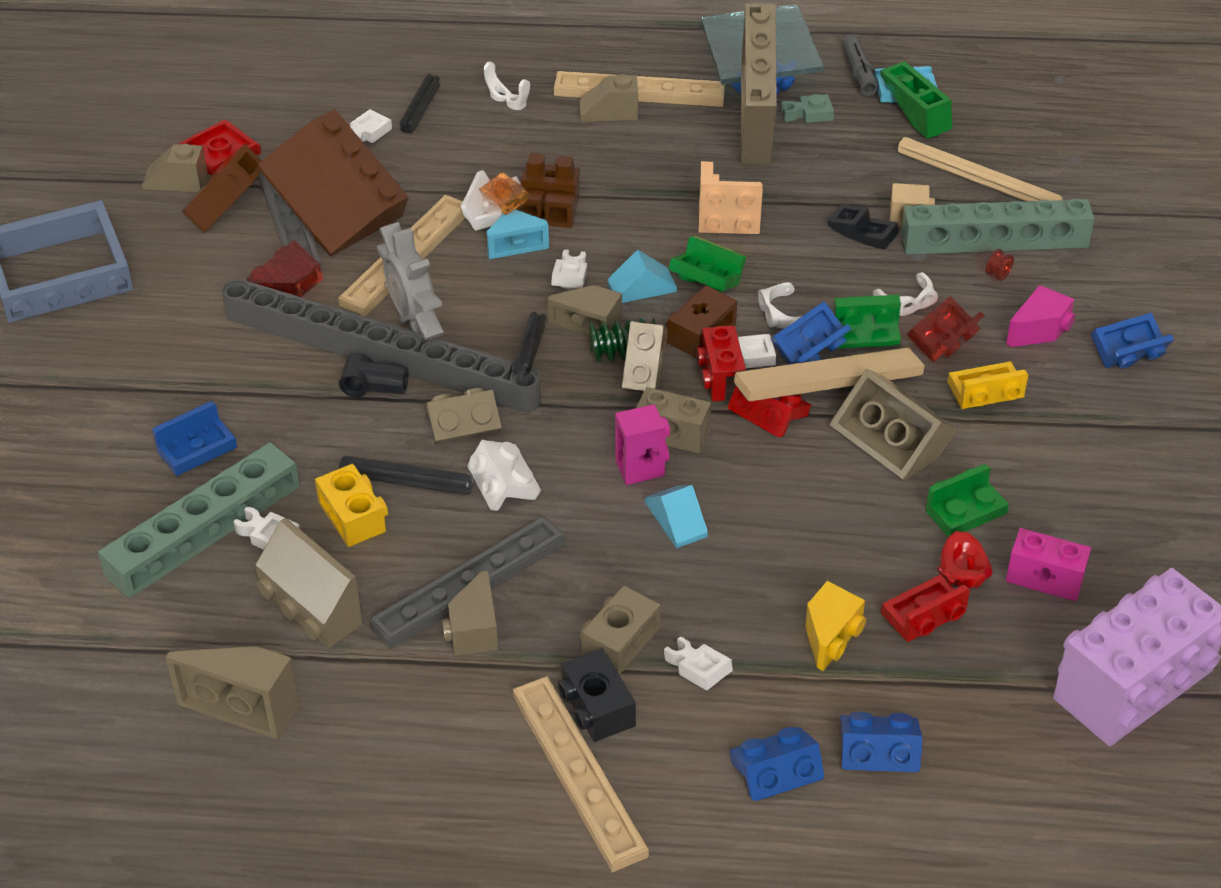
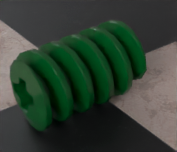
[589,318,656,362]

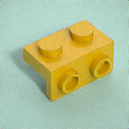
[947,361,1029,409]

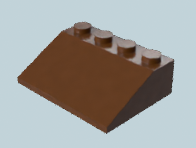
[257,109,409,257]

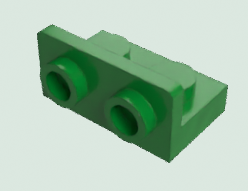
[833,294,901,349]
[926,464,1009,537]

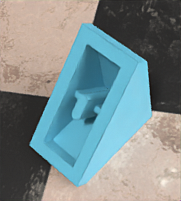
[486,207,549,259]
[608,250,677,303]
[645,485,708,549]

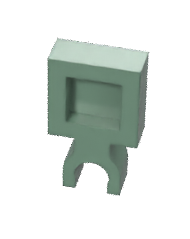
[781,94,834,123]

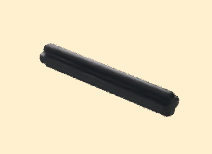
[512,312,547,377]
[339,456,474,495]

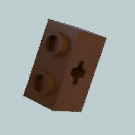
[666,285,737,358]

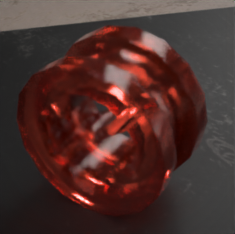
[985,249,1014,281]

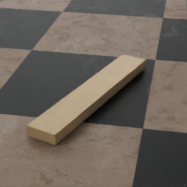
[554,71,726,107]
[338,195,465,317]
[734,347,925,401]
[513,676,649,873]

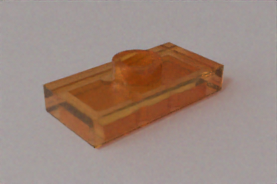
[479,172,530,215]

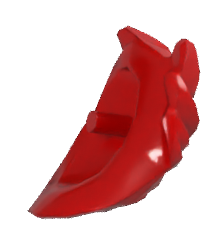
[937,531,993,589]

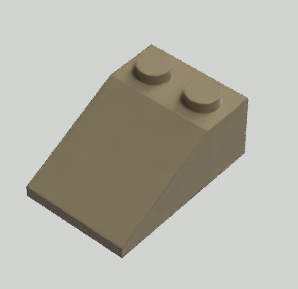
[165,646,300,740]

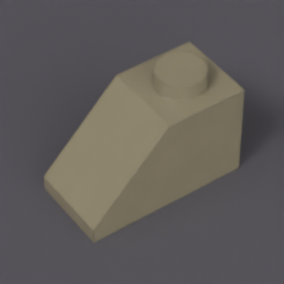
[580,74,638,122]
[142,144,208,192]
[547,285,622,336]
[442,571,498,656]

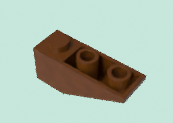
[182,144,262,233]

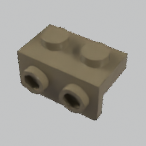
[425,388,502,444]

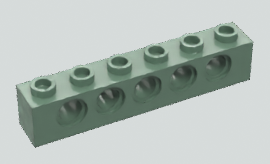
[901,199,1095,254]
[98,442,300,599]

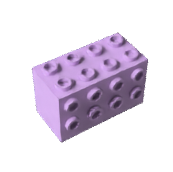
[1053,568,1221,747]

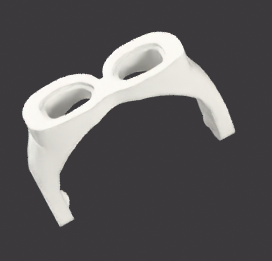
[484,61,530,110]
[873,272,938,316]
[758,282,802,329]

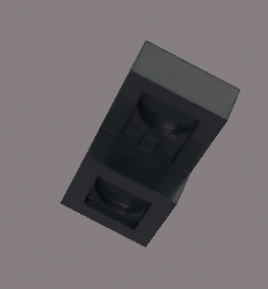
[828,204,899,249]

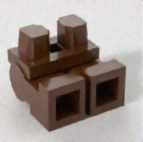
[513,153,580,228]

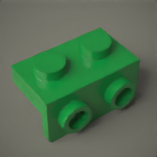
[668,235,746,293]

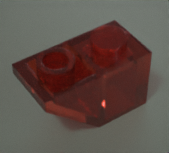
[246,240,324,297]

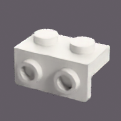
[461,170,521,231]
[468,440,541,511]

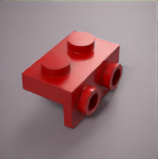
[696,326,746,402]
[728,386,812,438]
[881,574,970,642]

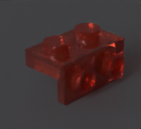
[907,296,985,363]

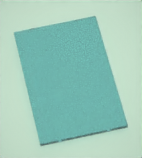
[701,4,824,85]

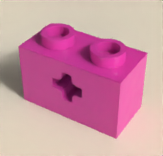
[615,404,670,485]
[1006,528,1092,602]

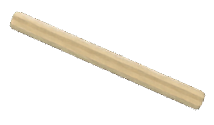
[898,137,1063,202]

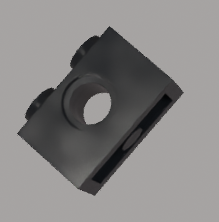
[558,648,636,742]

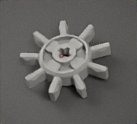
[377,222,444,341]

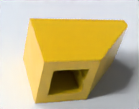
[805,581,866,671]

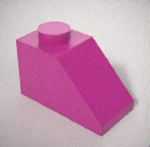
[1006,285,1076,347]

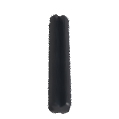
[399,74,440,133]

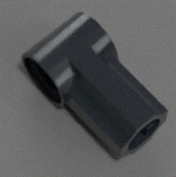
[339,353,409,397]

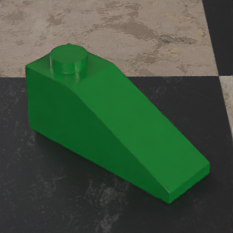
[880,61,952,139]

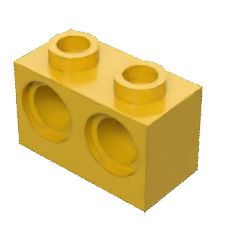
[315,464,388,547]

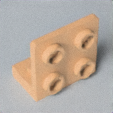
[699,161,763,234]

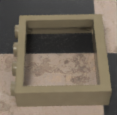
[741,3,777,164]

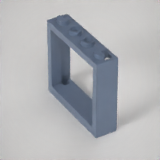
[0,200,134,323]

